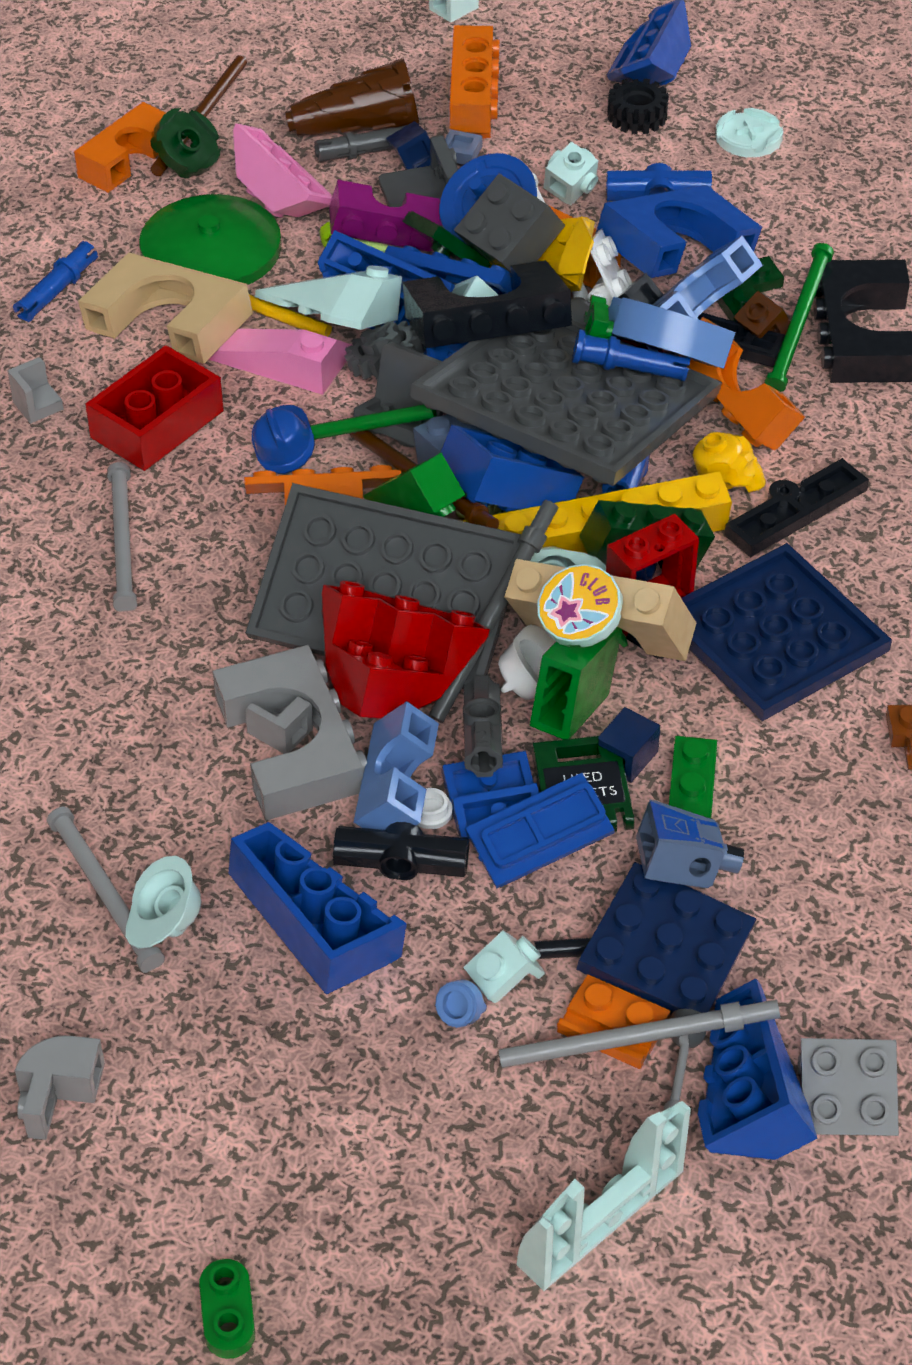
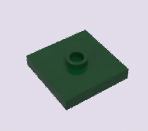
[402,211,491,268]

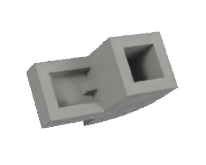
[15,1035,105,1140]

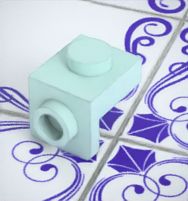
[463,930,546,1003]

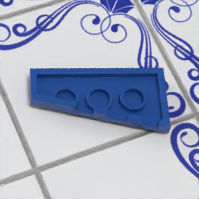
[385,245,512,295]

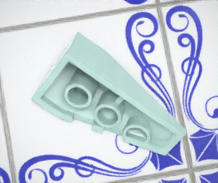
[255,266,402,330]

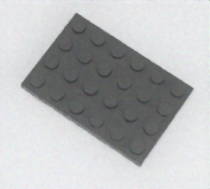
[245,483,521,689]

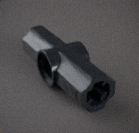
[333,822,470,880]

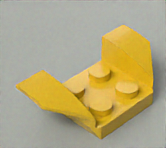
[489,216,595,292]

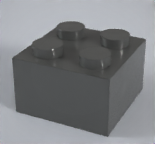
[454,173,565,273]

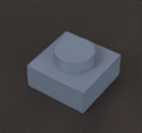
[445,129,483,165]

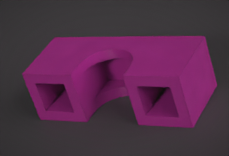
[329,180,443,251]

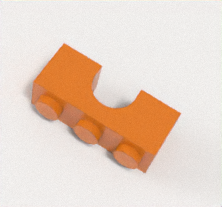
[74,102,166,193]

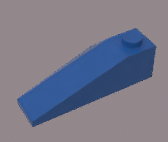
[698,978,818,1160]

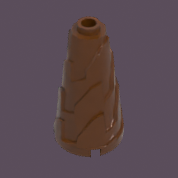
[285,58,419,136]

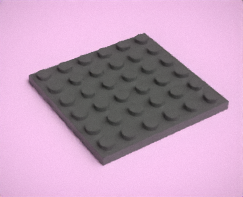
[409,320,722,486]

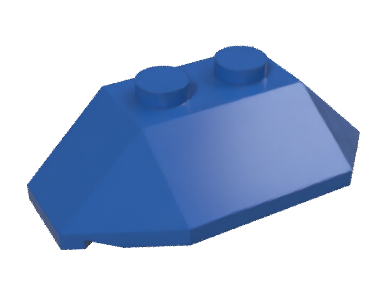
[607,0,691,85]
[317,230,455,330]

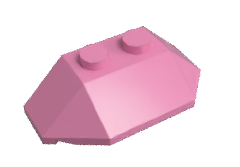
[233,123,332,218]

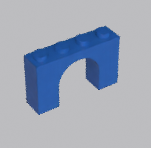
[595,185,762,278]

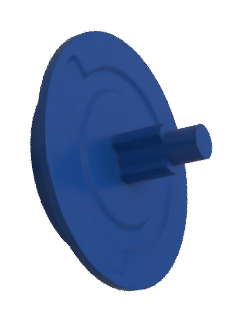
[439,153,537,245]

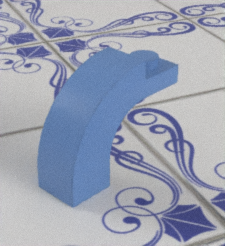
[608,297,736,369]

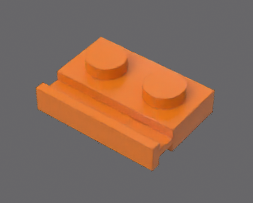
[557,974,671,1070]

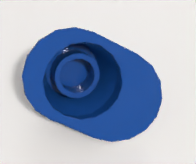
[252,405,315,474]

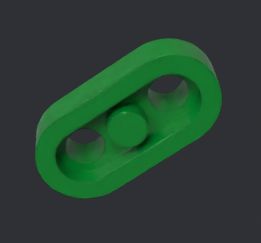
[199,1259,255,1359]

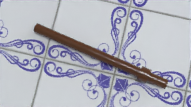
[150,55,247,176]

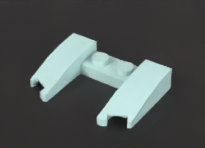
[516,1101,691,1291]

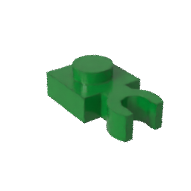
[584,294,614,339]

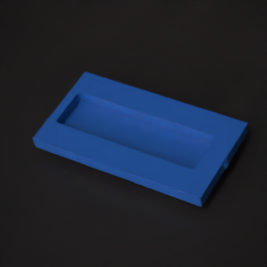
[465,773,615,889]

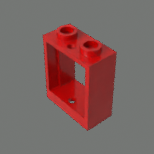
[606,514,699,636]

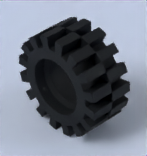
[607,78,669,135]

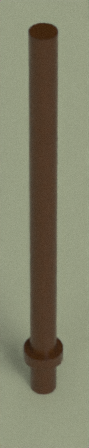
[349,430,499,529]

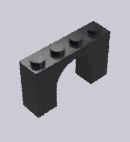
[403,260,572,348]
[814,260,912,383]

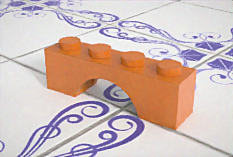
[678,317,805,450]

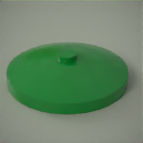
[139,194,281,285]

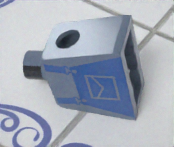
[636,799,744,888]

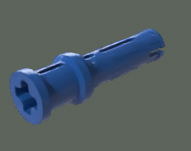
[572,329,690,382]

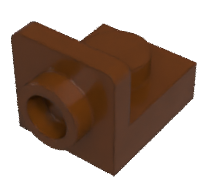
[734,291,790,338]

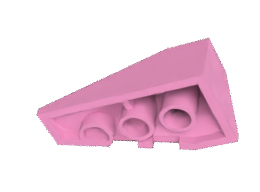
[208,329,352,395]

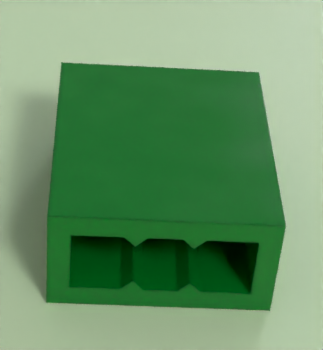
[530,627,622,740]

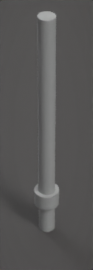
[499,999,781,1068]

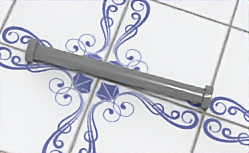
[107,462,137,612]
[47,807,165,973]

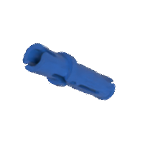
[13,241,98,322]

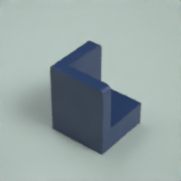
[386,121,430,170]
[598,707,661,783]

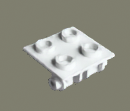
[587,229,632,307]

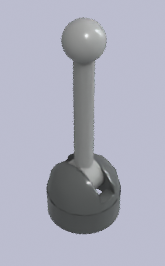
[664,1009,707,1110]

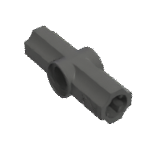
[463,675,503,777]

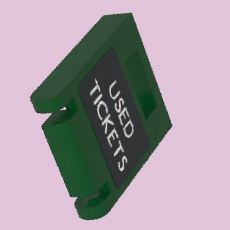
[532,736,635,832]

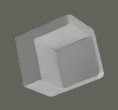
[7,357,64,424]
[245,696,313,754]

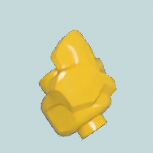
[692,432,766,493]

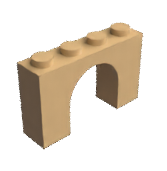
[78,252,253,364]
[505,559,696,661]

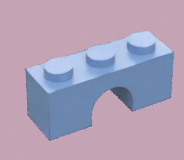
[354,702,439,830]

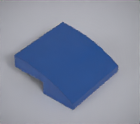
[441,751,539,838]

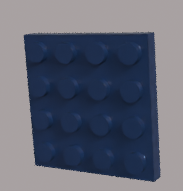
[682,543,892,721]

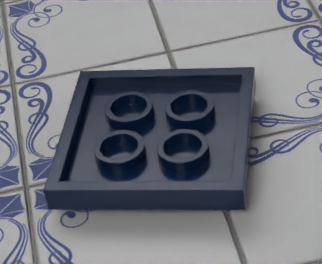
[576,862,757,1015]

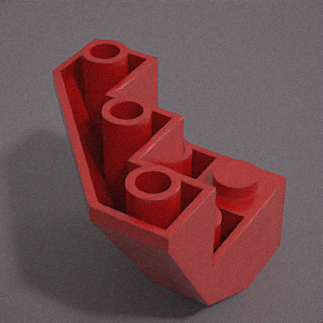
[322,580,490,718]

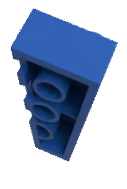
[228,822,407,995]

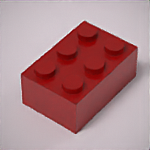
[85,345,224,471]

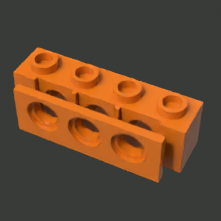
[450,25,500,138]

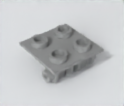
[798,1038,899,1136]

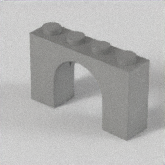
[212,644,367,821]

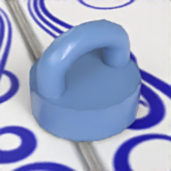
[435,979,487,1028]

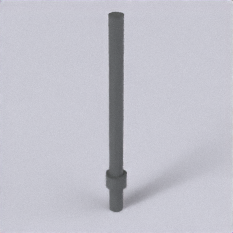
[429,500,559,723]

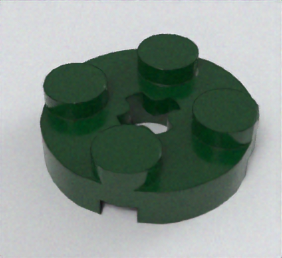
[151,108,221,179]

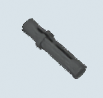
[314,125,407,162]

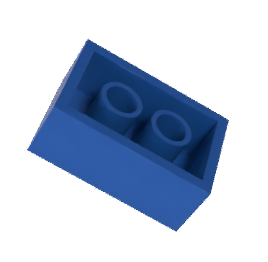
[440,425,584,512]

